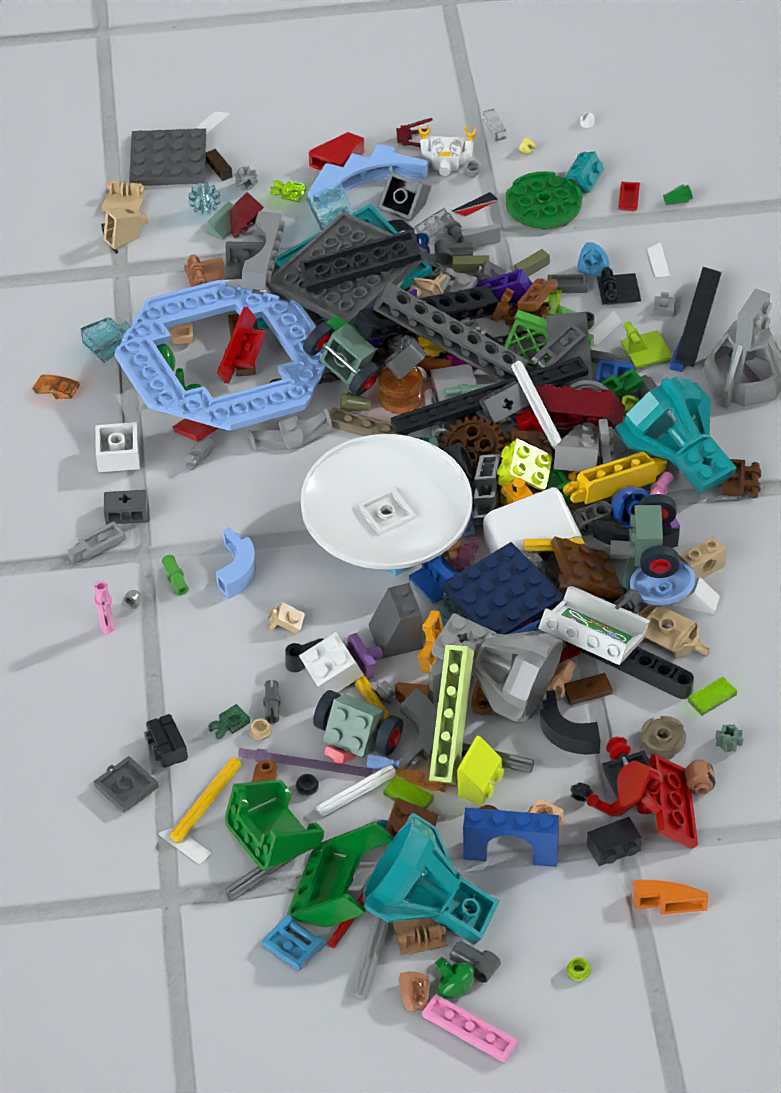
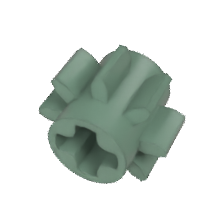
[715,724,743,752]

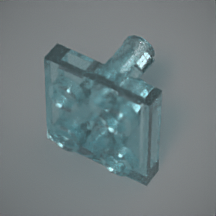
[306,181,355,231]

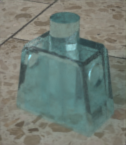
[80,317,131,363]

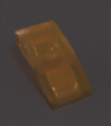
[33,374,80,399]
[396,769,446,793]

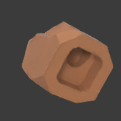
[399,971,429,1012]

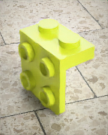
[497,439,552,491]

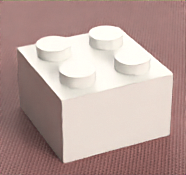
[95,422,140,472]
[299,632,364,694]

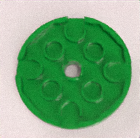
[506,171,582,230]

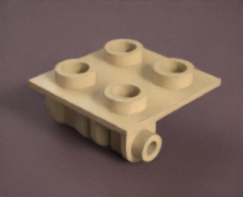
[101,180,147,212]

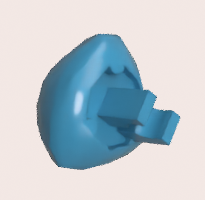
[577,242,610,276]

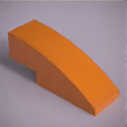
[632,880,708,915]

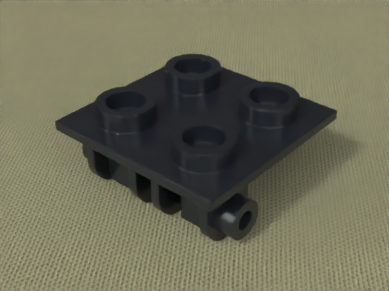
[596,267,641,305]

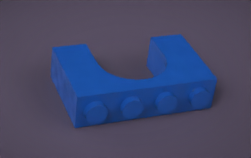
[463,807,559,867]

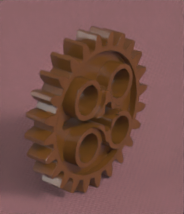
[439,416,506,475]

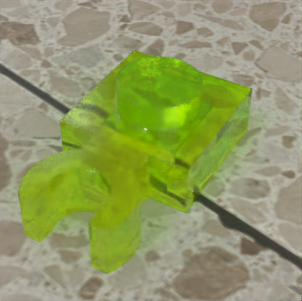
[270,180,306,202]

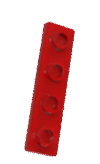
[217,307,266,384]

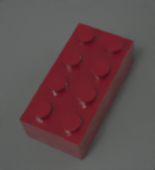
[530,384,626,429]

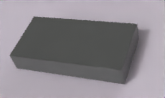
[547,274,587,293]

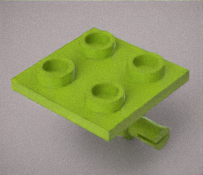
[620,322,673,369]

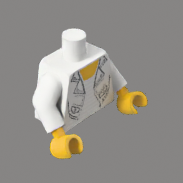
[419,124,477,176]

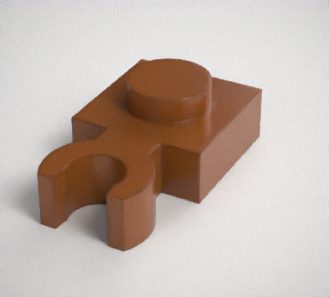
[491,288,514,322]

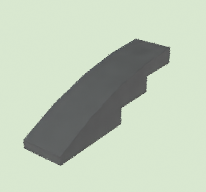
[472,454,501,525]

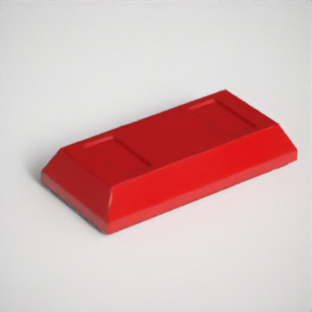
[618,181,640,211]

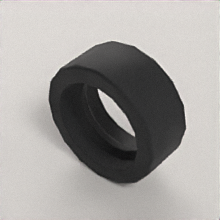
[444,443,475,481]

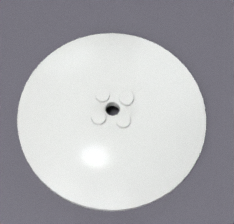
[301,434,472,570]

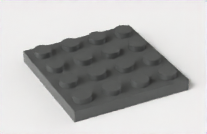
[129,128,207,186]

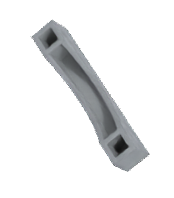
[242,211,285,290]

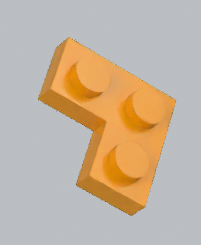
[418,610,443,673]

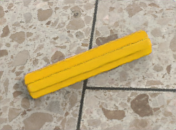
[522,538,584,552]

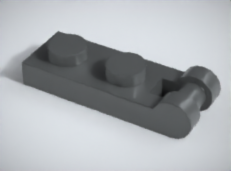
[531,322,586,368]

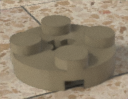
[641,716,686,759]

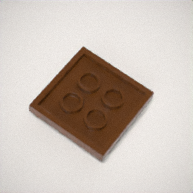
[550,536,624,600]

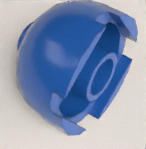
[610,486,649,529]

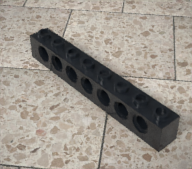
[353,285,499,341]

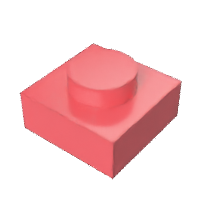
[324,745,356,764]

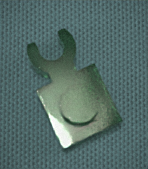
[208,704,250,740]

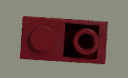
[230,192,264,238]

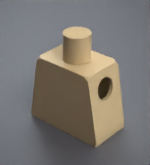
[103,206,148,249]

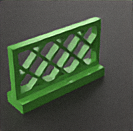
[504,310,594,369]

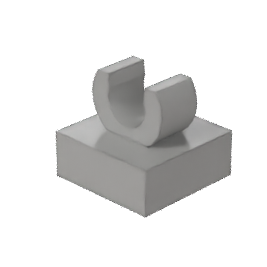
[653,292,675,317]

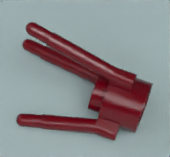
[396,118,433,147]

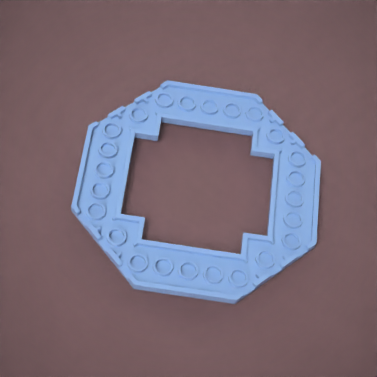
[115,280,327,431]

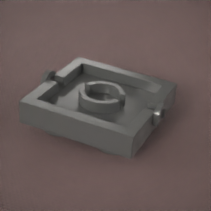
[94,756,159,813]

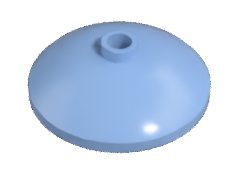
[630,560,696,606]

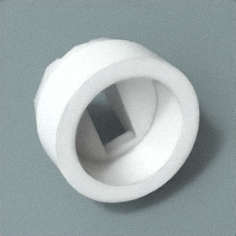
[580,111,595,128]

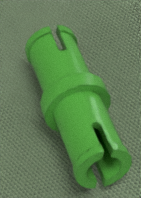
[162,555,189,596]

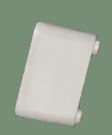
[483,488,583,558]

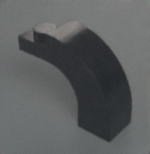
[540,690,601,755]

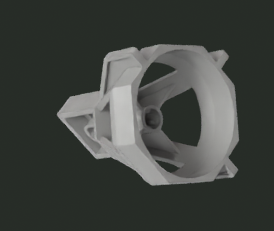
[703,288,781,408]
[432,613,566,722]

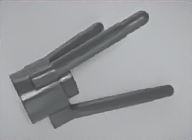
[612,589,642,614]

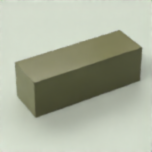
[514,249,550,277]
[453,255,489,273]

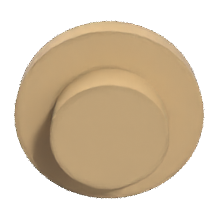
[249,719,272,740]

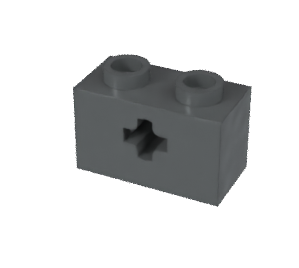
[478,381,530,424]
[104,490,148,525]

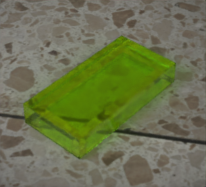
[688,677,737,716]
[383,775,434,809]

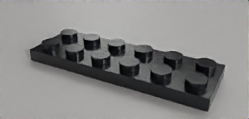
[300,229,422,293]

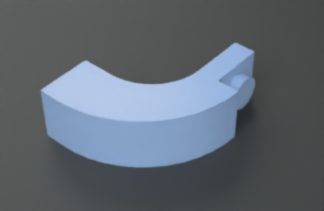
[216,527,256,599]

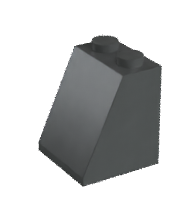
[369,583,423,659]

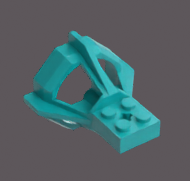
[615,377,736,495]
[363,813,500,945]

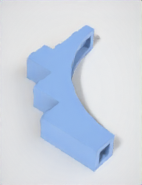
[308,144,428,210]

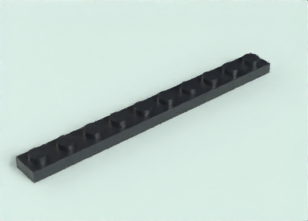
[391,356,588,435]

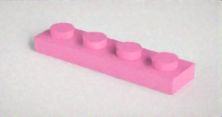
[422,994,518,1063]

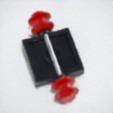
[602,737,653,815]

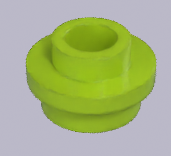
[567,957,591,981]

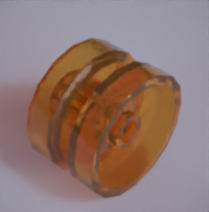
[378,366,423,414]

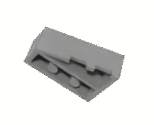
[554,423,599,472]

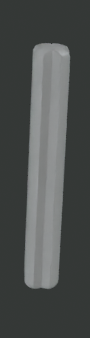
[354,917,390,1000]

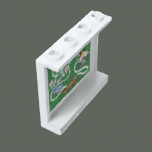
[538,586,650,665]

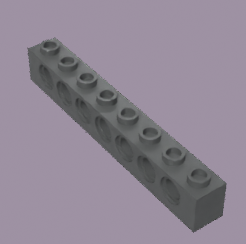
[373,281,529,381]

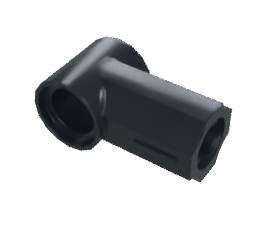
[285,638,324,672]

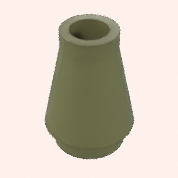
[340,392,371,411]

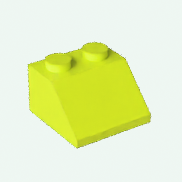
[457,736,504,806]

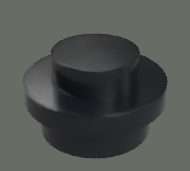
[296,774,319,796]
[570,783,593,802]

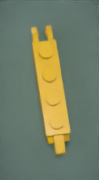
[563,451,667,504]

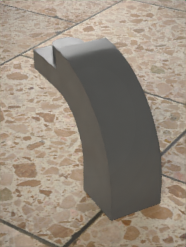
[398,688,437,771]

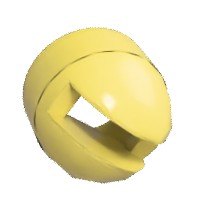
[519,137,535,154]

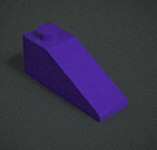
[475,269,533,303]

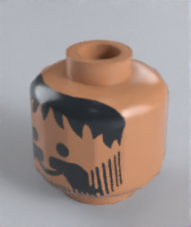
[684,760,716,795]

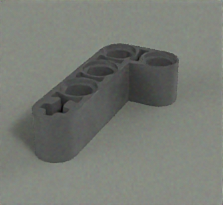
[383,334,427,379]

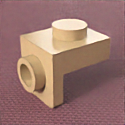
[268,602,305,634]

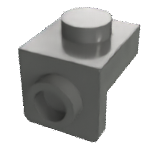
[474,260,506,282]

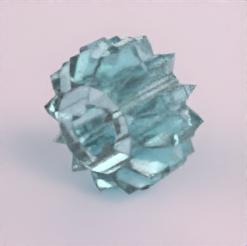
[188,182,221,215]

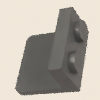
[224,241,265,280]

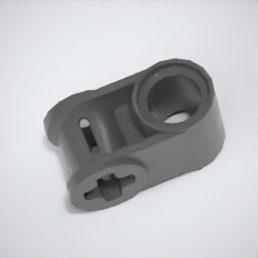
[571,501,612,536]

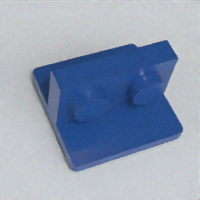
[409,557,459,604]

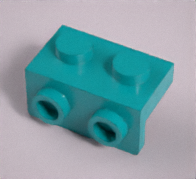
[566,151,604,193]

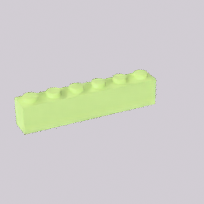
[429,645,474,786]

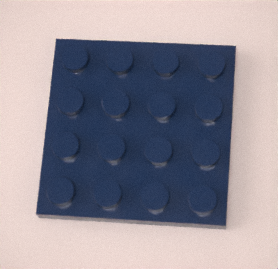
[441,542,564,635]

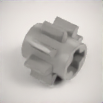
[234,166,258,190]

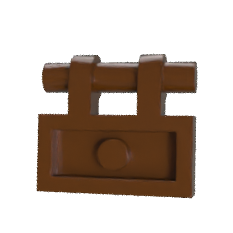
[722,459,762,499]

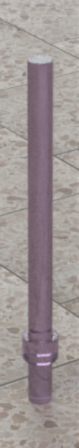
[238,748,373,777]

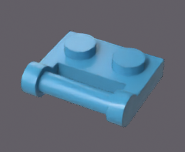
[262,915,326,971]

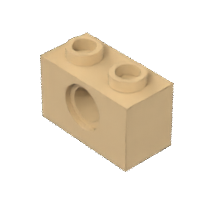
[679,536,727,579]

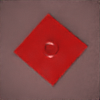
[172,418,219,442]

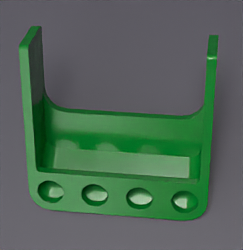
[287,822,393,928]

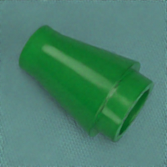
[663,184,693,205]

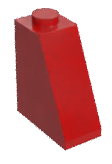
[308,132,365,171]

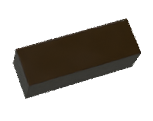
[205,149,233,181]

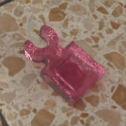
[456,536,479,573]

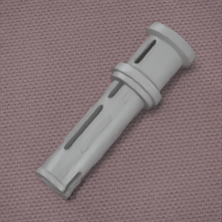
[423,389,448,444]

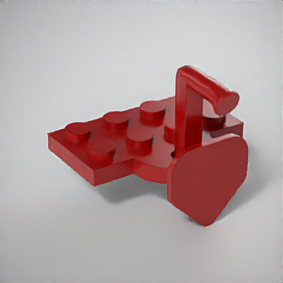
[587,754,698,849]

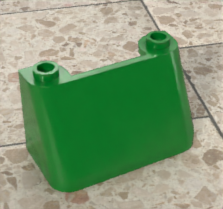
[225,779,324,870]

